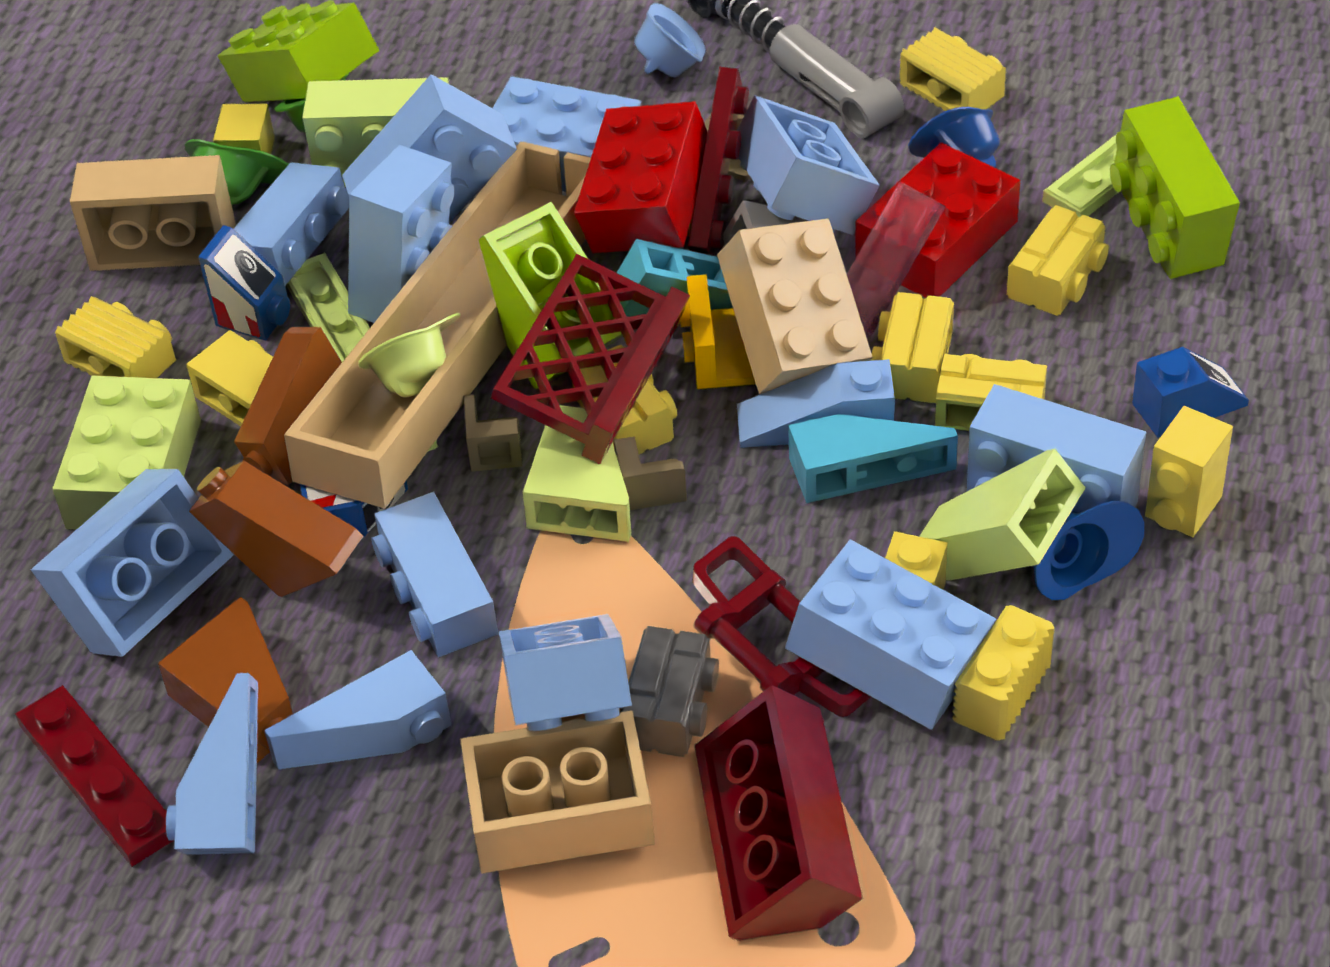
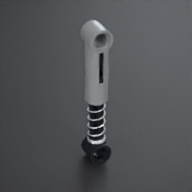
[687,0,904,138]

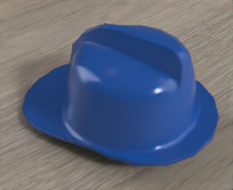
[908,107,1000,167]
[1032,501,1144,600]

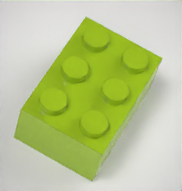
[217,0,380,102]
[1110,96,1240,279]

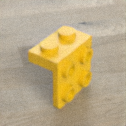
[680,274,756,389]

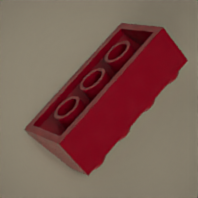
[694,685,863,940]

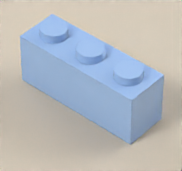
[234,162,349,285]
[371,492,498,657]

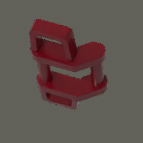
[692,536,871,717]

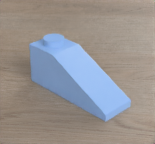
[737,359,895,448]
[264,650,451,770]
[166,673,258,855]

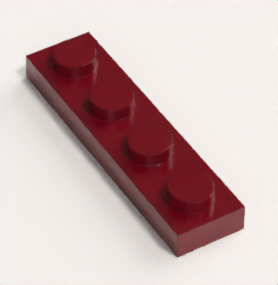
[688,66,749,256]
[15,685,174,867]

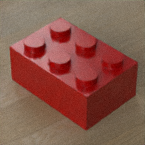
[574,101,708,253]
[855,142,1020,298]

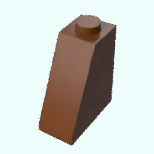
[234,327,342,485]
[189,461,363,597]
[158,597,293,763]

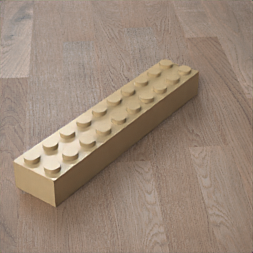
[284,141,591,508]

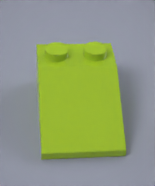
[479,202,622,389]

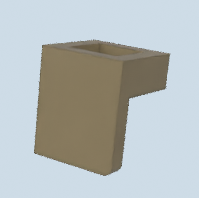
[464,395,522,472]
[614,436,687,510]

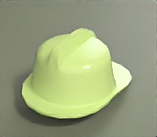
[358,313,461,397]

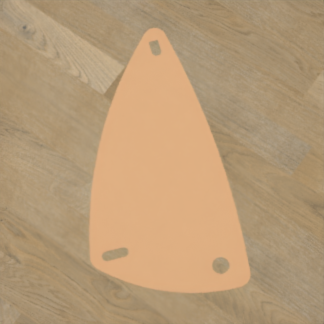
[494,530,915,967]

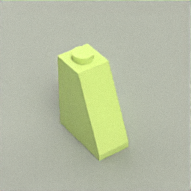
[523,405,631,542]
[919,449,1086,581]

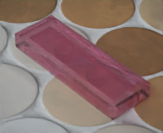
[847,182,945,336]

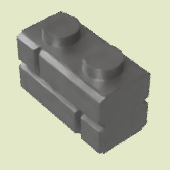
[620,626,719,757]

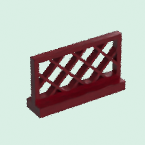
[491,254,690,464]

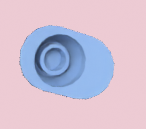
[634,3,705,77]

